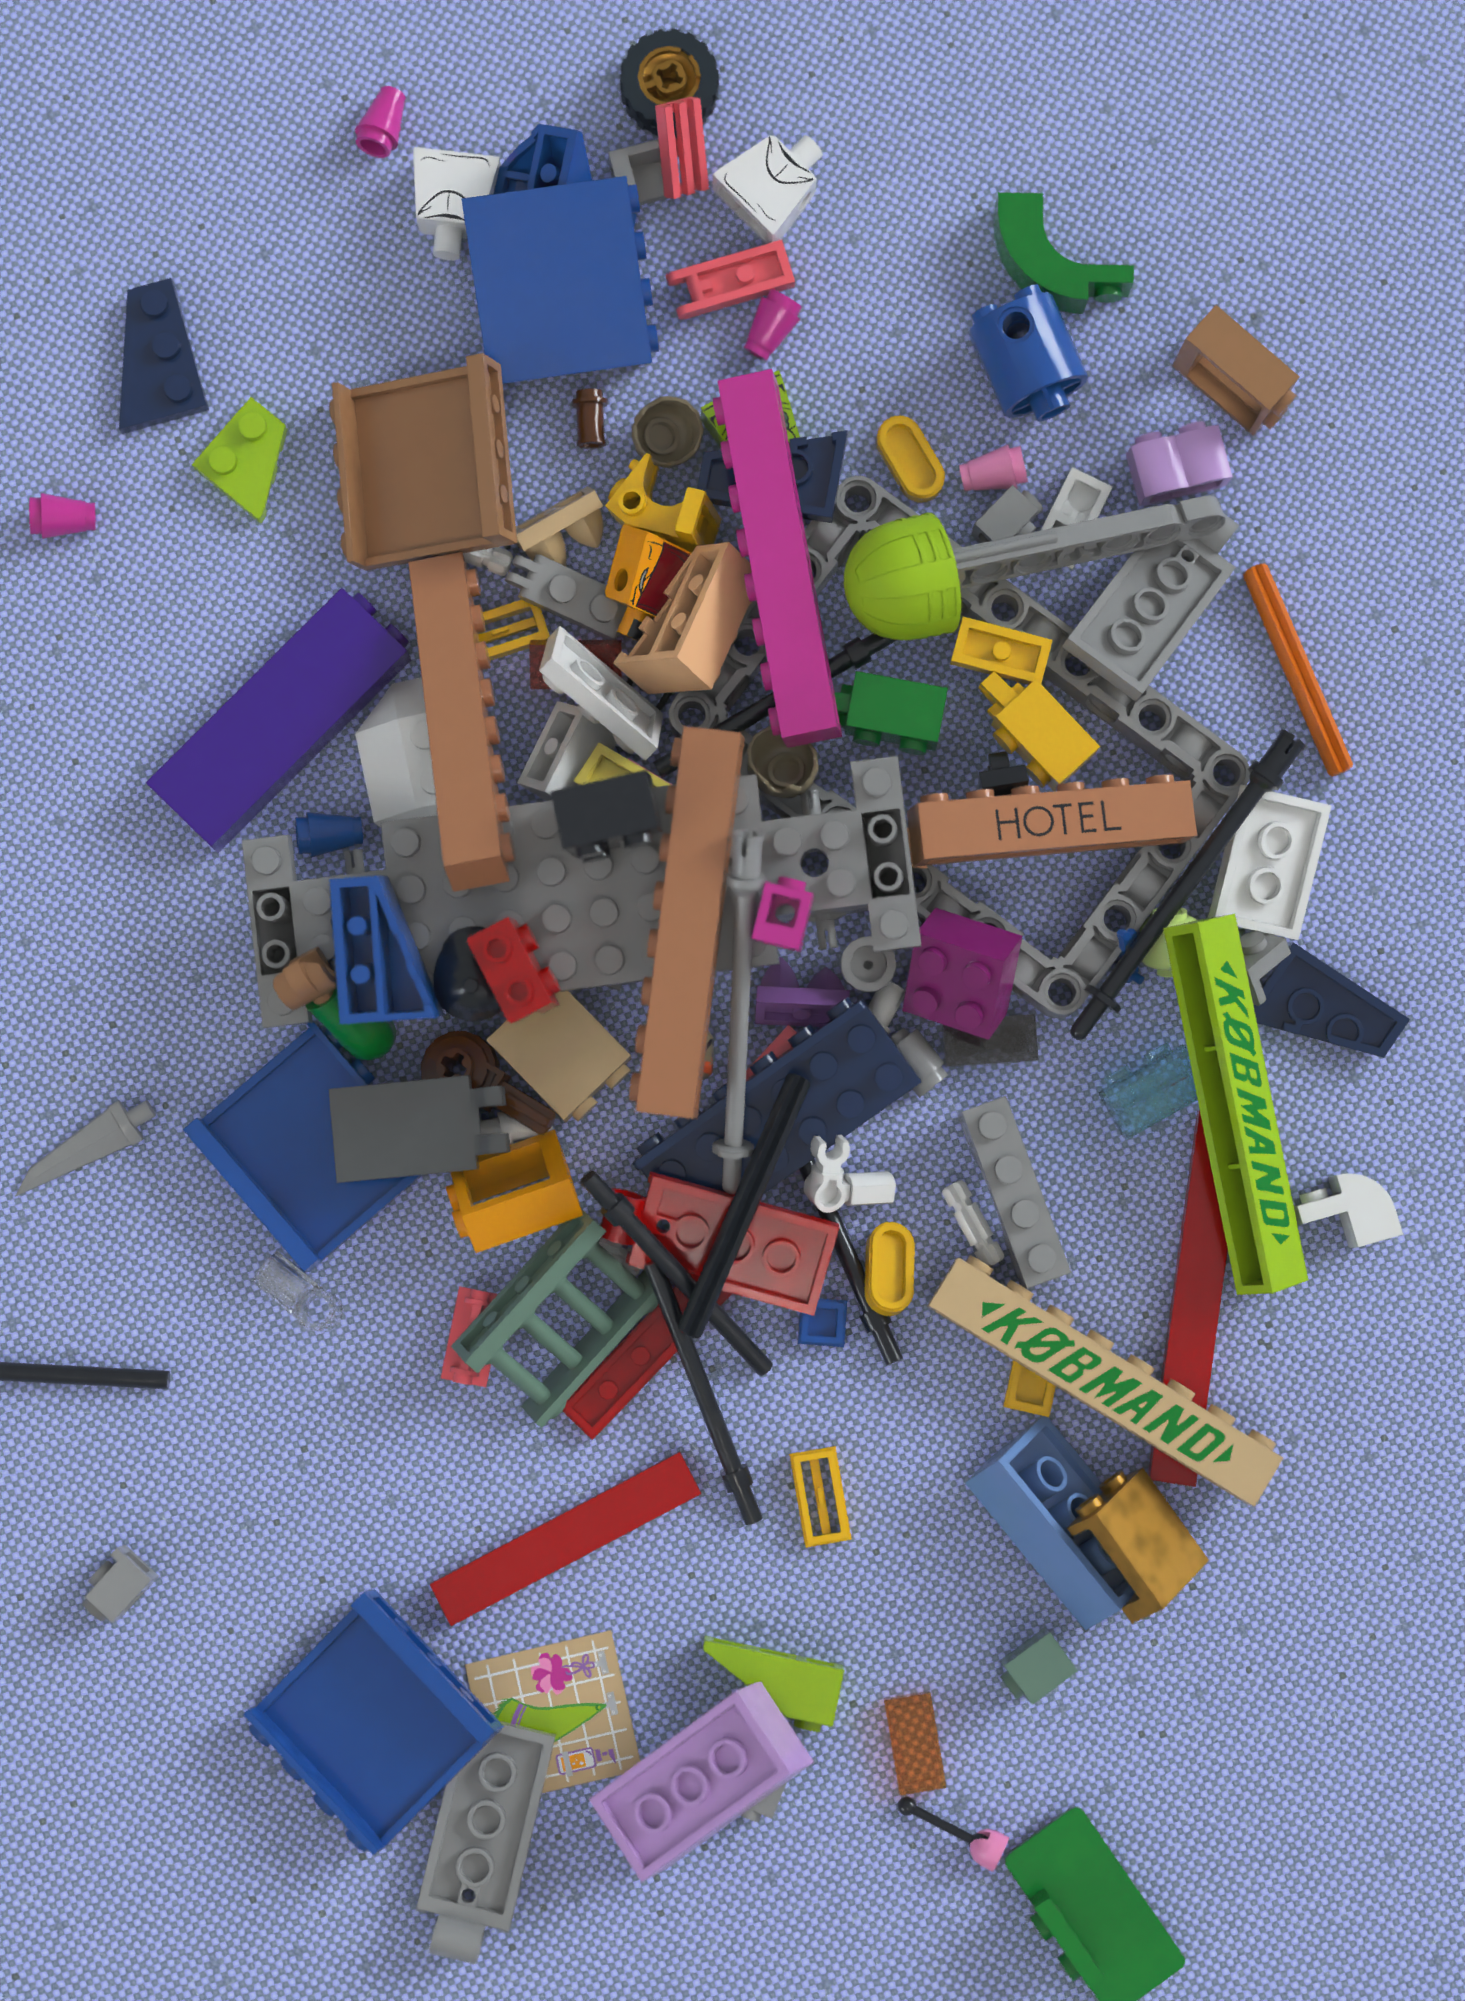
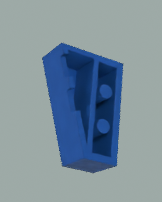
[329,876,445,1024]

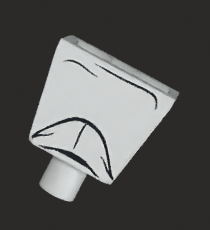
[713,135,823,244]
[413,147,501,260]

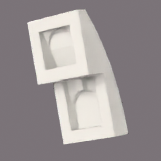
[1041,467,1113,569]

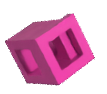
[752,876,814,952]

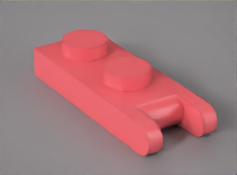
[665,239,795,320]

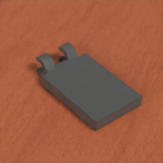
[329,1075,511,1183]

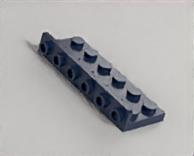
[632,997,922,1195]

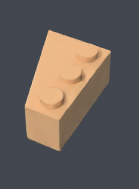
[613,542,752,694]

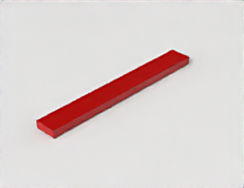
[1148,1110,1228,1487]

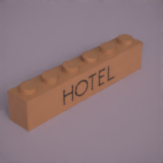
[907,774,1197,867]

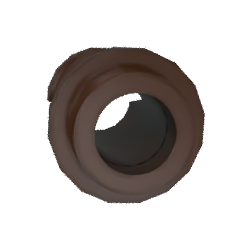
[571,388,608,449]

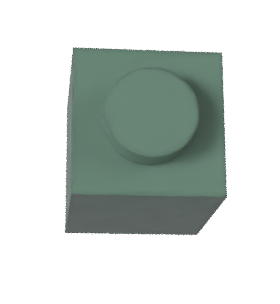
[1000,1627,1078,1705]

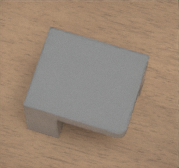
[608,139,667,205]

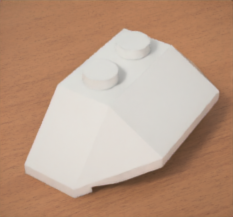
[355,677,438,828]

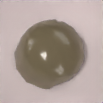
[631,396,704,468]
[747,725,819,798]

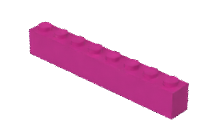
[713,369,842,748]

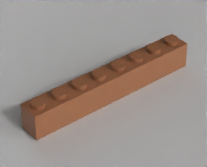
[408,552,516,892]
[629,726,745,1119]

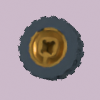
[620,29,719,137]

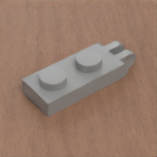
[505,554,627,641]

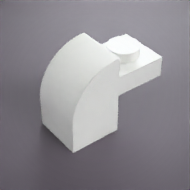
[1294,1173,1403,1248]

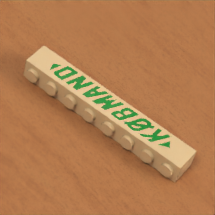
[927,1255,1283,1507]

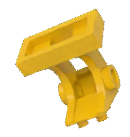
[605,453,722,553]

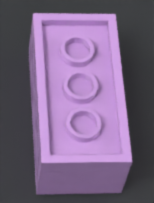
[589,1681,814,1882]

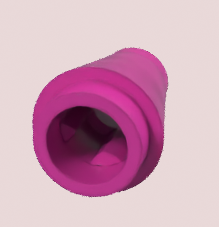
[355,86,406,158]
[743,289,802,361]
[29,493,96,539]

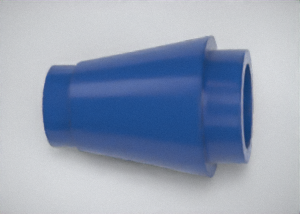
[295,812,363,858]

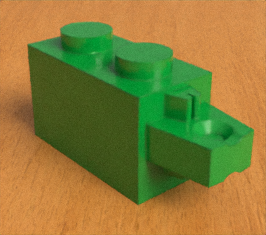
[834,671,948,755]

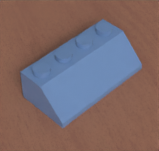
[965,1416,1135,1631]

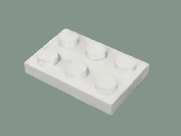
[539,626,663,761]
[1208,784,1332,940]

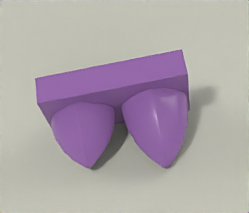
[755,957,850,1027]

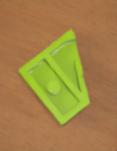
[192,397,288,524]

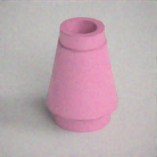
[959,444,1028,492]

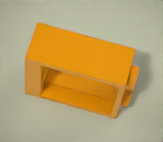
[446,1129,583,1253]

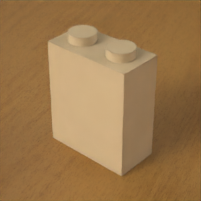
[486,991,632,1123]

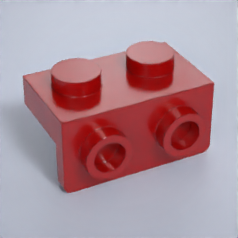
[467,916,561,1024]

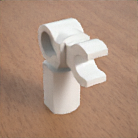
[804,1135,896,1213]

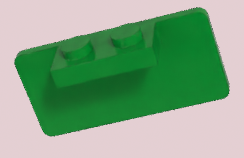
[1004,1806,1185,2001]

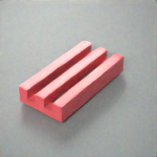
[655,97,709,199]

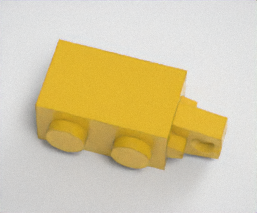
[978,671,1100,791]

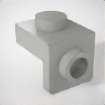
[1240,930,1291,1006]

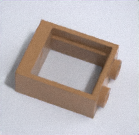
[1172,305,1300,436]

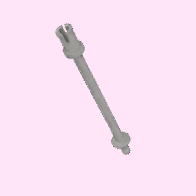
[712,829,765,1194]

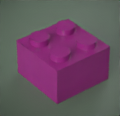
[902,907,1023,1040]

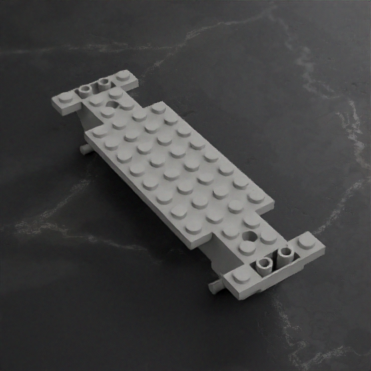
[242,756,922,1028]

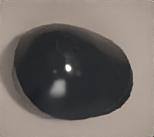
[433,926,502,1021]

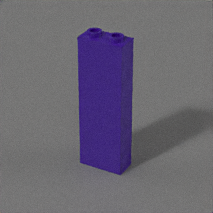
[146,588,411,853]

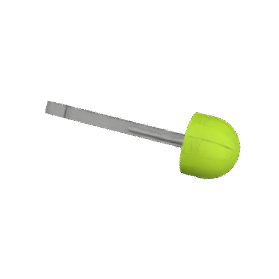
[844,495,1226,640]

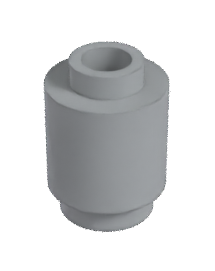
[891,1028,948,1098]

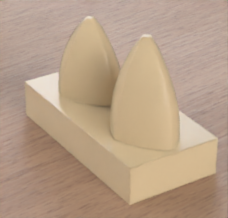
[516,486,603,566]

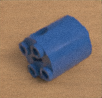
[969,284,1088,422]

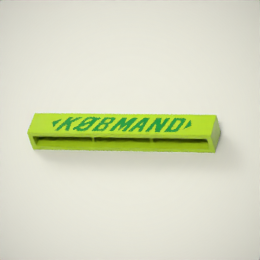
[1163,914,1308,1295]

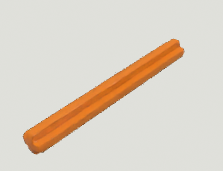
[1243,563,1353,776]

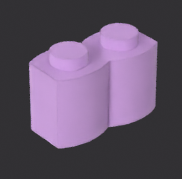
[1126,421,1232,506]

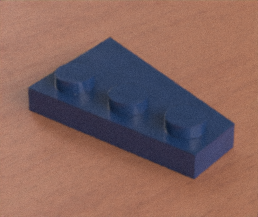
[119,278,209,434]
[697,430,848,523]
[1253,942,1410,1058]

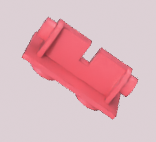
[441,1286,498,1387]

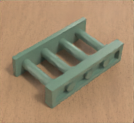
[451,1209,658,1428]

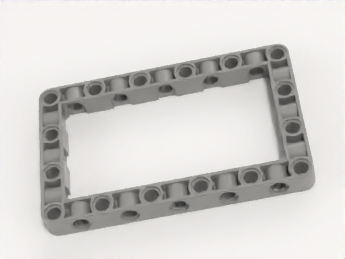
[669,475,1250,1019]

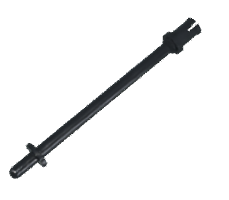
[1070,729,1306,1040]

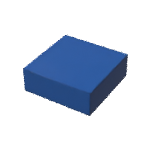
[797,1299,848,1347]

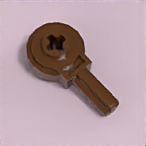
[421,1031,556,1135]

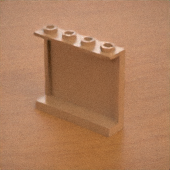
[329,353,517,571]

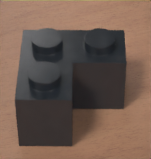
[550,770,663,863]

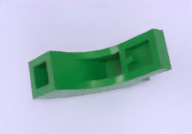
[994,192,1134,314]

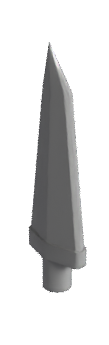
[15,1100,156,1197]

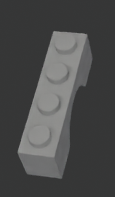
[958,1096,1071,1289]

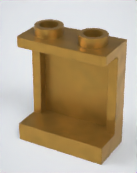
[1067,1468,1209,1623]

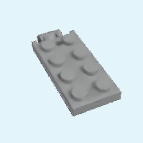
[1062,514,1239,702]
[416,1721,556,1965]

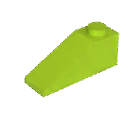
[703,1636,844,1732]

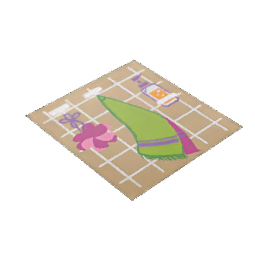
[465,1630,640,1793]

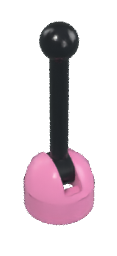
[898,1796,1009,1872]

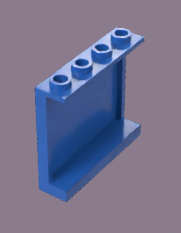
[461,176,659,384]
[183,1021,422,1272]
[243,1589,504,1855]

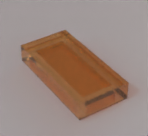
[883,1691,946,1796]

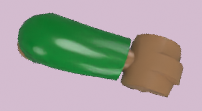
[273,946,396,1060]

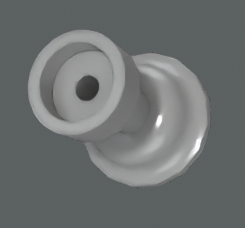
[840,936,896,992]

